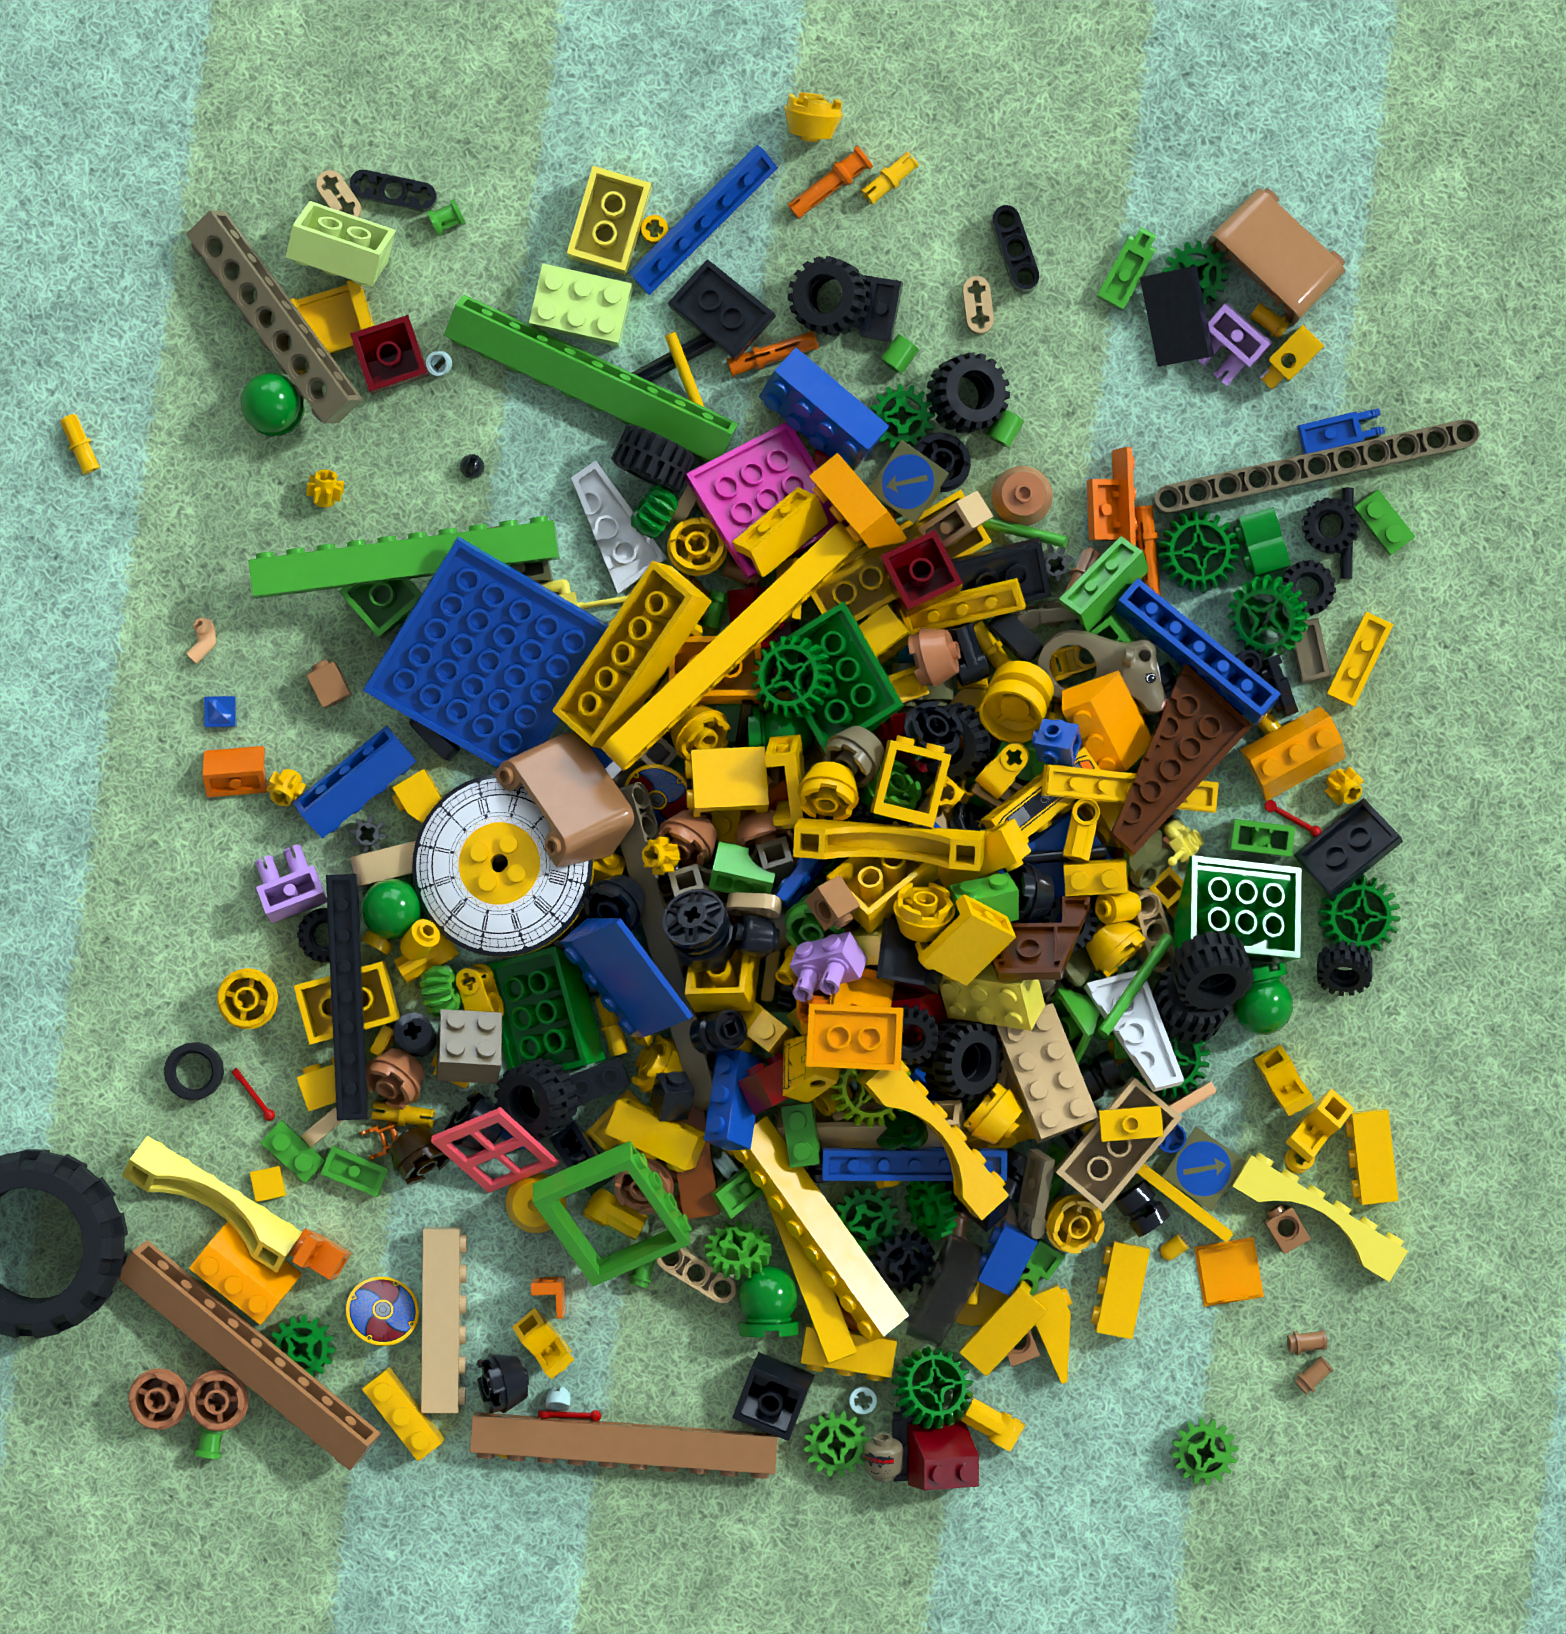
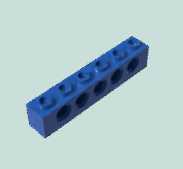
[1115,578,1281,726]

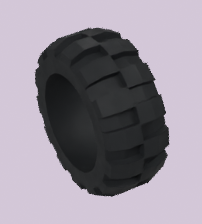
[0,1149,128,1339]

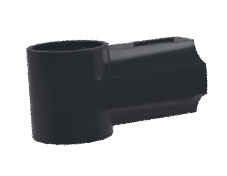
[946,622,991,687]

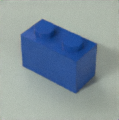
[974,1220,1038,1296]

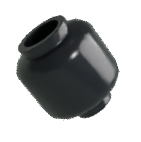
[732,914,780,958]

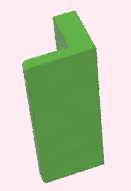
[1059,536,1149,632]

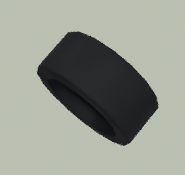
[987,613,1043,663]
[164,1042,224,1100]

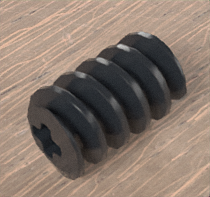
[394,1013,437,1057]

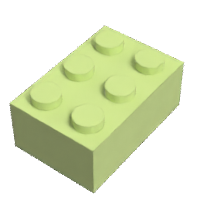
[286,201,396,287]
[529,263,633,347]

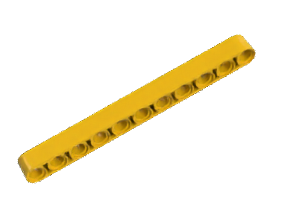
[601,522,863,771]

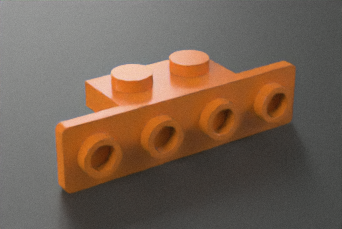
[1086,447,1137,546]

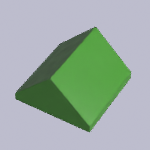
[1050,987,1100,1064]

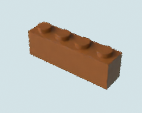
[670,1104,721,1219]

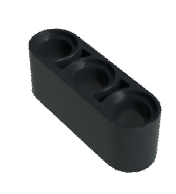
[991,205,1040,294]

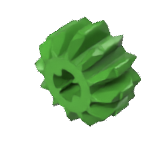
[419,965,462,1017]

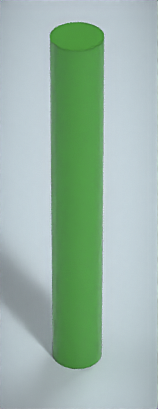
[982,517,1068,548]

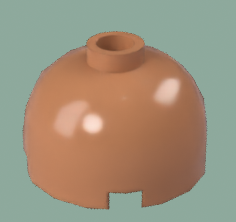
[735,809,794,856]

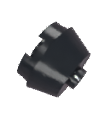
[914,432,971,492]
[902,701,963,763]
[1004,862,1054,923]
[584,874,645,931]
[445,1092,503,1153]
[477,1353,529,1413]

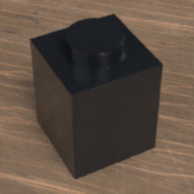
[650,1071,694,1121]

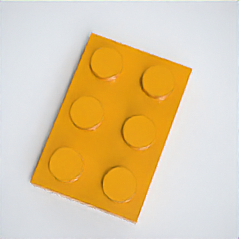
[806,1004,904,1071]

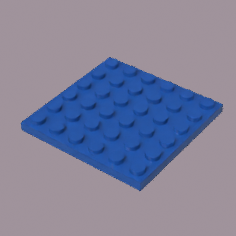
[363,536,609,768]

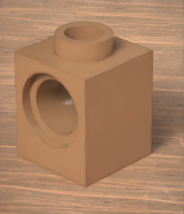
[306,659,353,709]
[804,875,860,931]
[1263,1204,1311,1254]
[1007,1331,1040,1367]

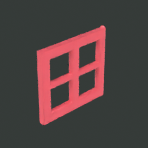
[431,1107,559,1193]

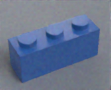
[704,1050,764,1151]

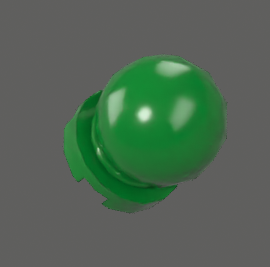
[240,373,305,437]
[747,704,815,756]
[361,879,424,939]
[1233,962,1293,1035]
[737,1265,799,1337]

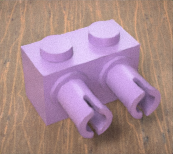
[1198,303,1274,386]
[254,845,327,924]
[790,931,868,1002]

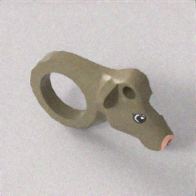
[1037,629,1168,715]

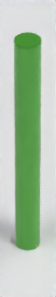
[1098,933,1174,1037]

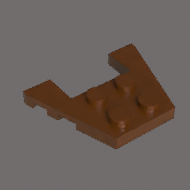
[991,896,1090,980]

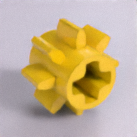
[306,469,344,507]
[1325,767,1364,806]
[266,769,306,806]
[642,837,680,875]

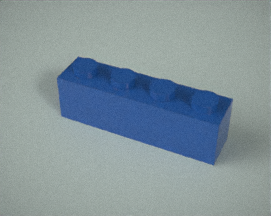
[293,725,416,839]

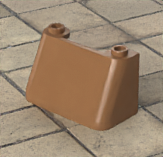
[1206,188,1345,326]
[494,731,634,868]

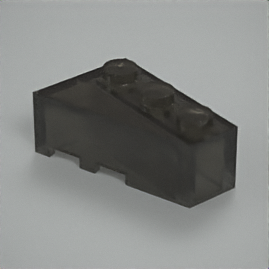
[904,1234,983,1348]

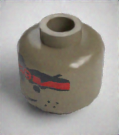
[863,1433,903,1482]

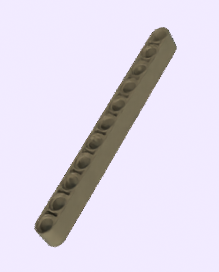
[1153,419,1480,515]
[619,782,717,1111]

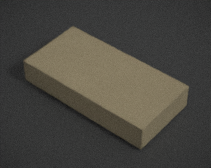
[1293,617,1331,683]

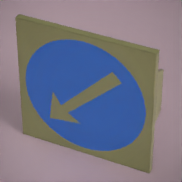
[869,440,949,524]
[1162,1126,1246,1211]

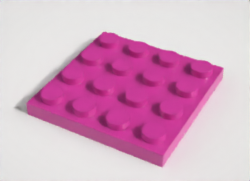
[685,422,849,580]

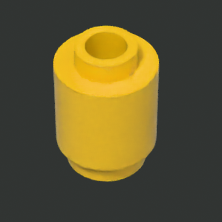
[1095,890,1141,924]
[400,919,440,960]

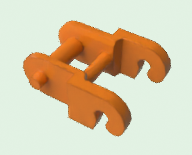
[360,1121,398,1160]

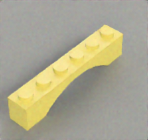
[122,1135,302,1273]
[1230,1152,1408,1282]

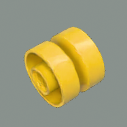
[979,661,1054,743]

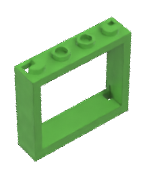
[532,1141,692,1287]

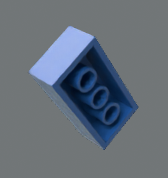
[758,348,889,471]

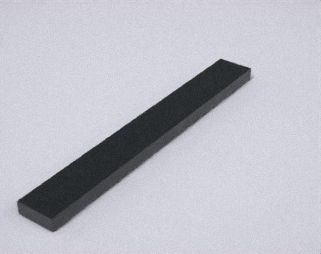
[326,874,369,1121]

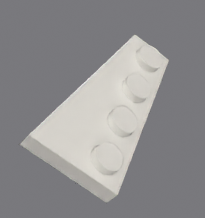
[1084,970,1184,1092]

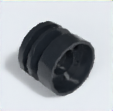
[662,889,737,971]

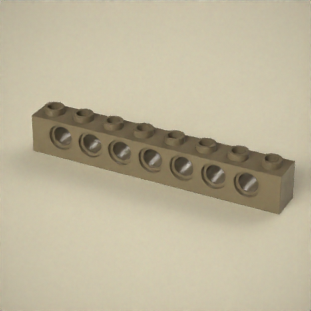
[186,210,363,424]

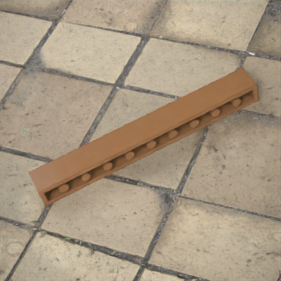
[118,1240,381,1470]
[470,1412,778,1479]

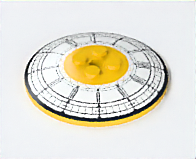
[412,774,594,957]

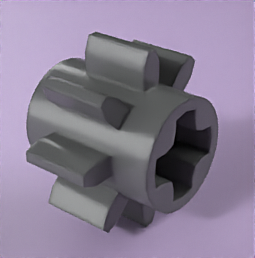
[1043,544,1073,582]
[349,815,388,853]

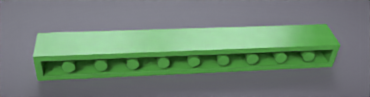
[443,295,739,462]
[248,516,560,599]

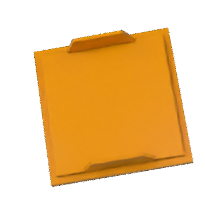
[829,967,894,1007]
[1194,1237,1264,1307]

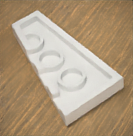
[571,460,667,595]

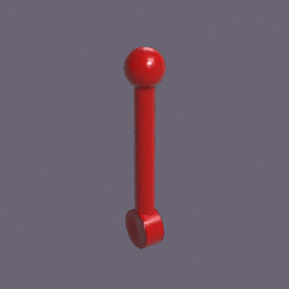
[1264,800,1322,837]
[232,1068,275,1121]
[538,1410,602,1422]

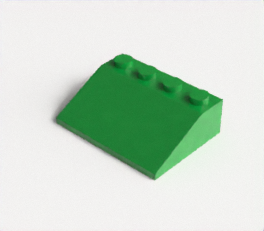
[766,601,904,754]
[1174,855,1301,963]
[483,946,605,1071]

